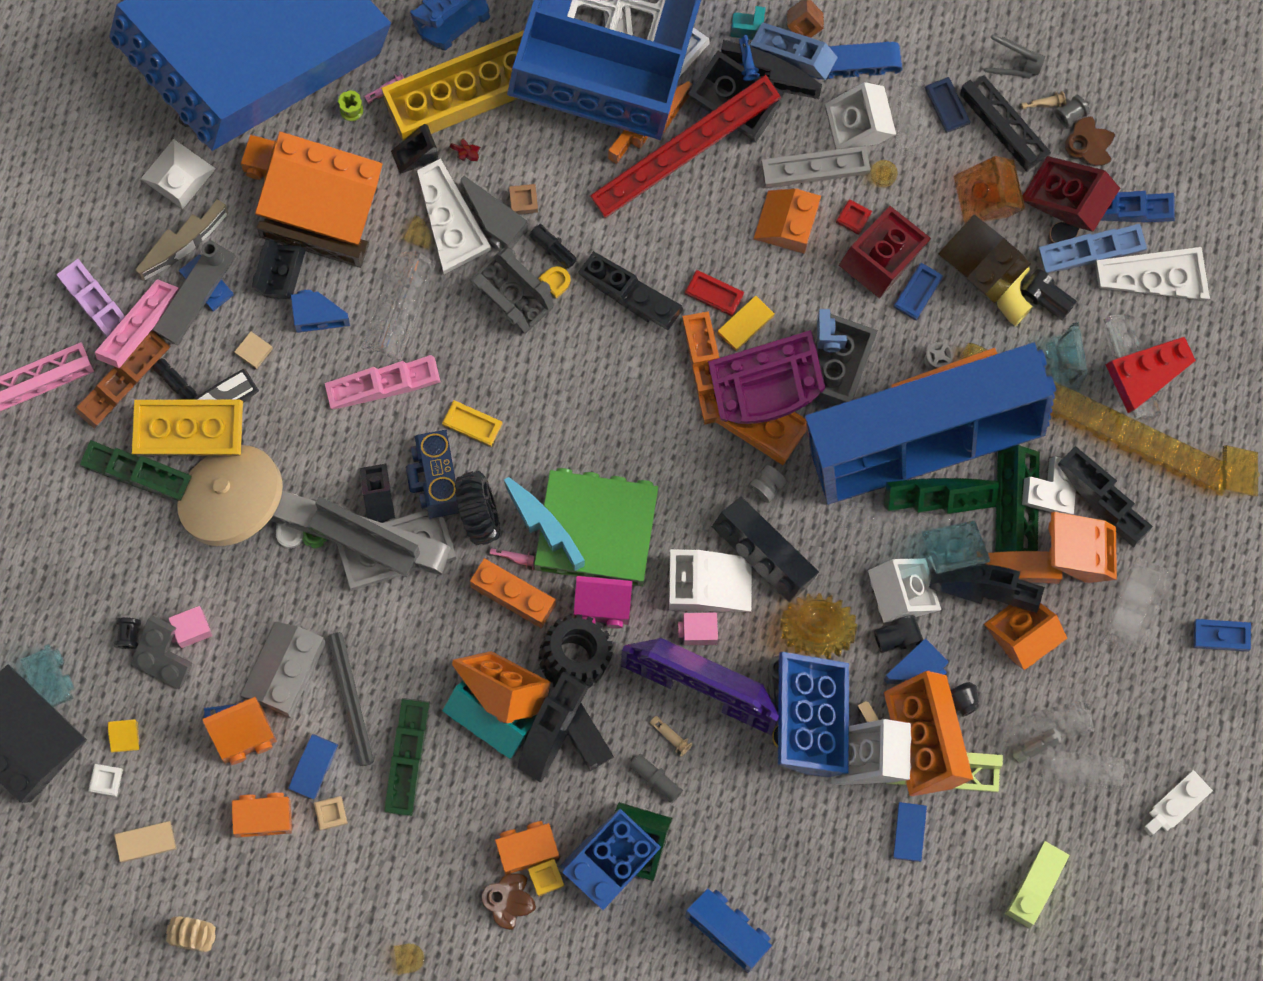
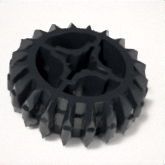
[455,471,501,546]

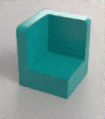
[731,6,766,40]

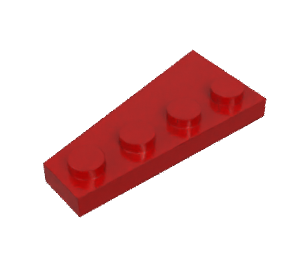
[1105,336,1196,414]

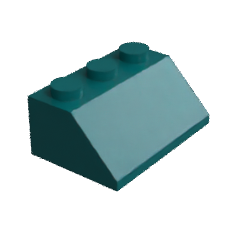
[442,680,537,759]

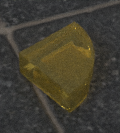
[404,215,431,250]

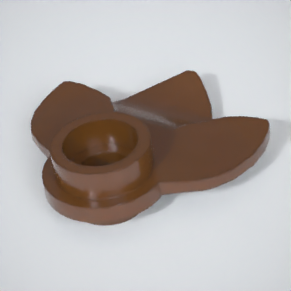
[1065,116,1115,166]
[481,874,536,930]

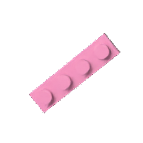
[95,279,179,368]

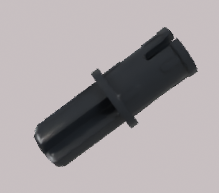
[530,223,577,269]

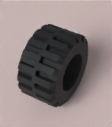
[538,614,613,688]

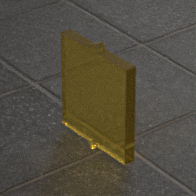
[1221,445,1260,497]

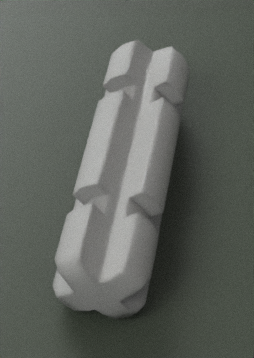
[1012,728,1062,763]

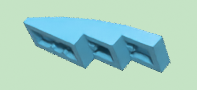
[504,477,585,571]

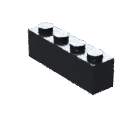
[711,496,819,603]

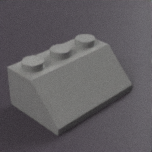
[240,621,326,718]

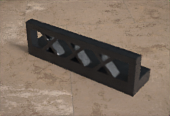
[959,75,1051,172]
[533,668,614,772]

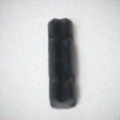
[153,358,197,400]

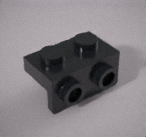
[252,239,306,299]

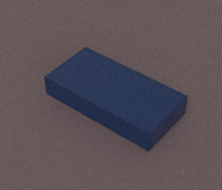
[925,77,971,133]

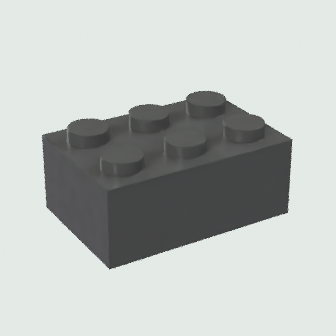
[814,314,878,407]

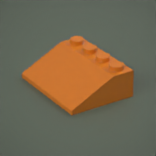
[255,131,383,246]

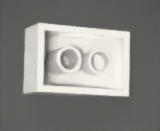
[831,719,911,785]

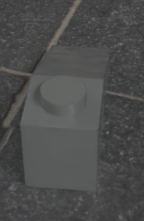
[461,175,528,251]

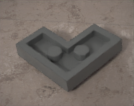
[131,615,192,689]

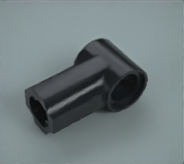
[1020,269,1077,320]

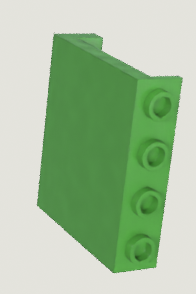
[534,468,658,587]

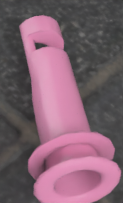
[364,72,404,104]
[490,548,536,570]

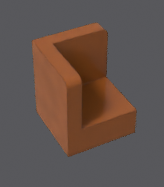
[787,0,824,38]

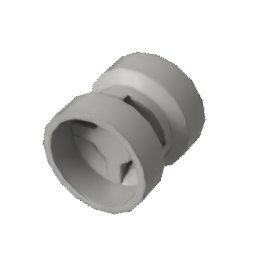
[749,465,787,503]

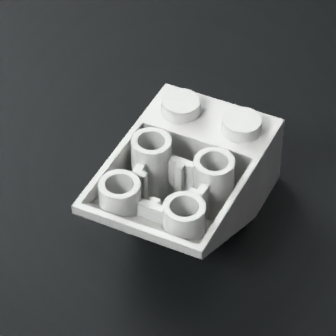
[669,549,752,612]

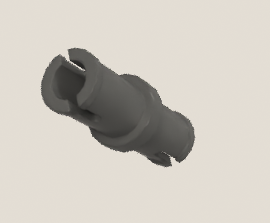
[630,754,683,803]

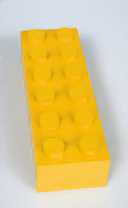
[381,30,524,141]

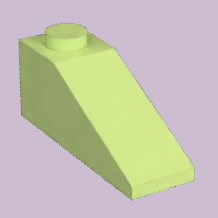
[1005,841,1069,928]

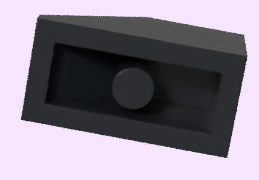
[360,464,395,523]

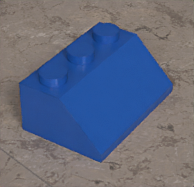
[685,889,772,973]

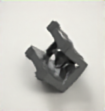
[469,247,554,334]

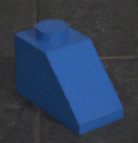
[291,290,350,333]
[884,638,949,684]

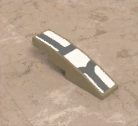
[135,199,228,281]

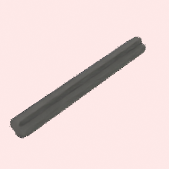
[328,632,374,766]

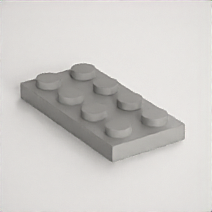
[337,510,457,591]

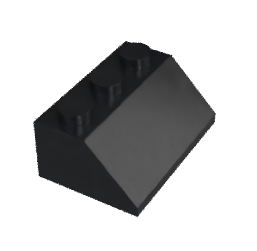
[688,50,784,142]

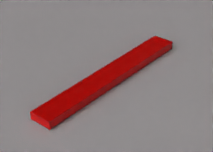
[590,75,781,218]

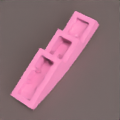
[325,355,441,410]

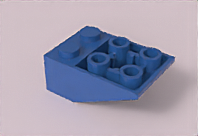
[558,809,661,910]

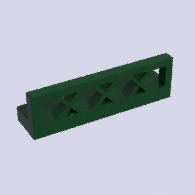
[995,445,1040,552]

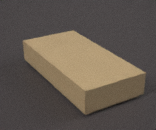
[114,821,177,863]

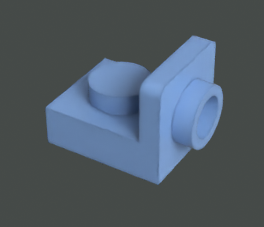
[817,309,847,352]

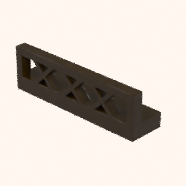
[257,218,369,268]

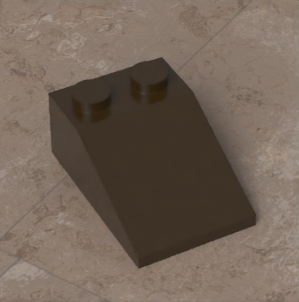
[938,214,1031,303]

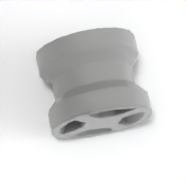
[924,342,953,371]

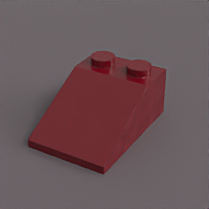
[1021,156,1120,232]
[838,206,931,299]

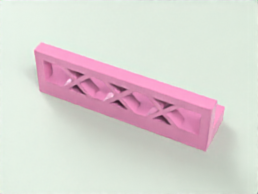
[0,342,94,411]

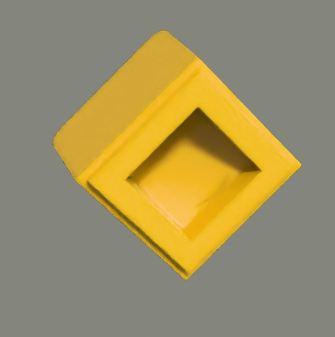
[108,720,139,753]

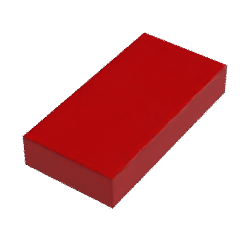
[685,270,744,317]

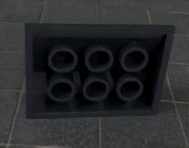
[0,665,87,803]

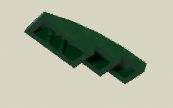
[80,440,192,501]
[884,478,999,514]
[384,698,430,816]

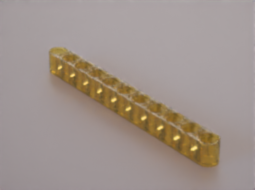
[959,343,1235,496]

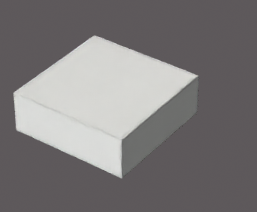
[88,764,123,797]

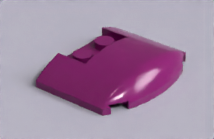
[708,330,825,424]

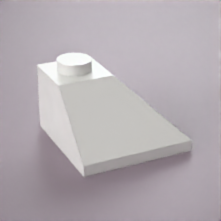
[141,139,215,209]

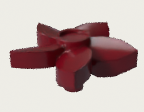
[450,138,481,161]

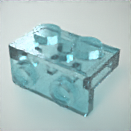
[21,644,75,707]

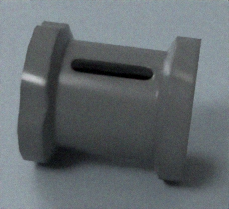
[1054,95,1090,129]

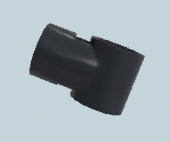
[874,615,923,653]

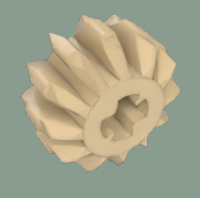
[166,916,216,952]

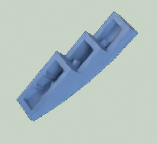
[1038,224,1147,273]

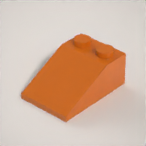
[452,651,551,723]
[202,697,277,765]

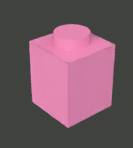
[169,606,212,648]
[678,612,718,645]

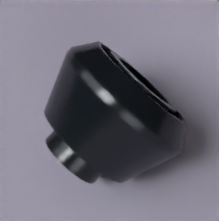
[951,682,979,717]

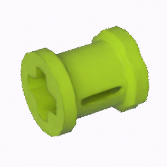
[338,90,363,121]

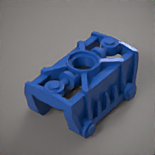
[410,0,490,50]

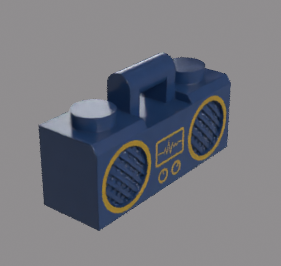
[405,429,460,519]

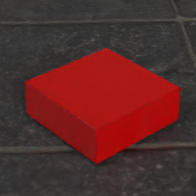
[836,199,872,235]

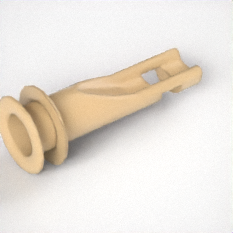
[1021,90,1066,109]
[650,716,693,756]

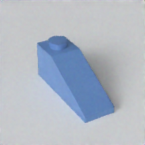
[750,22,838,80]

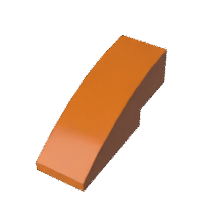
[976,551,1062,584]

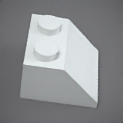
[825,82,896,150]
[868,558,941,622]

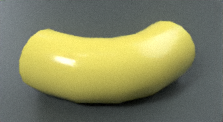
[996,267,1033,326]

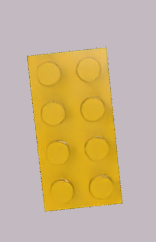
[132,400,243,455]

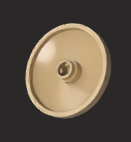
[177,445,283,546]

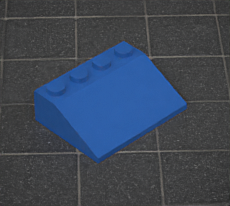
[778,652,849,777]

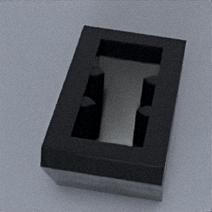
[391,124,438,174]

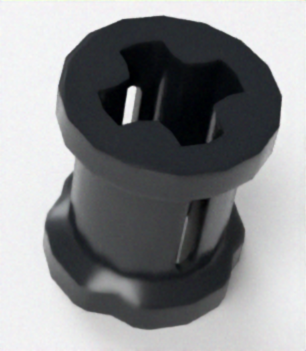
[113,617,141,649]

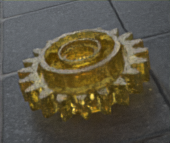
[780,593,857,660]

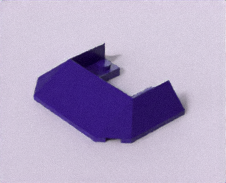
[621,638,779,736]

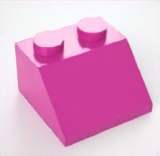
[574,576,632,629]

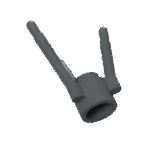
[984,35,1045,79]

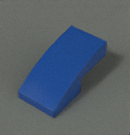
[288,734,339,799]

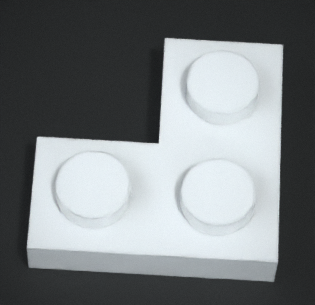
[1022,456,1076,515]

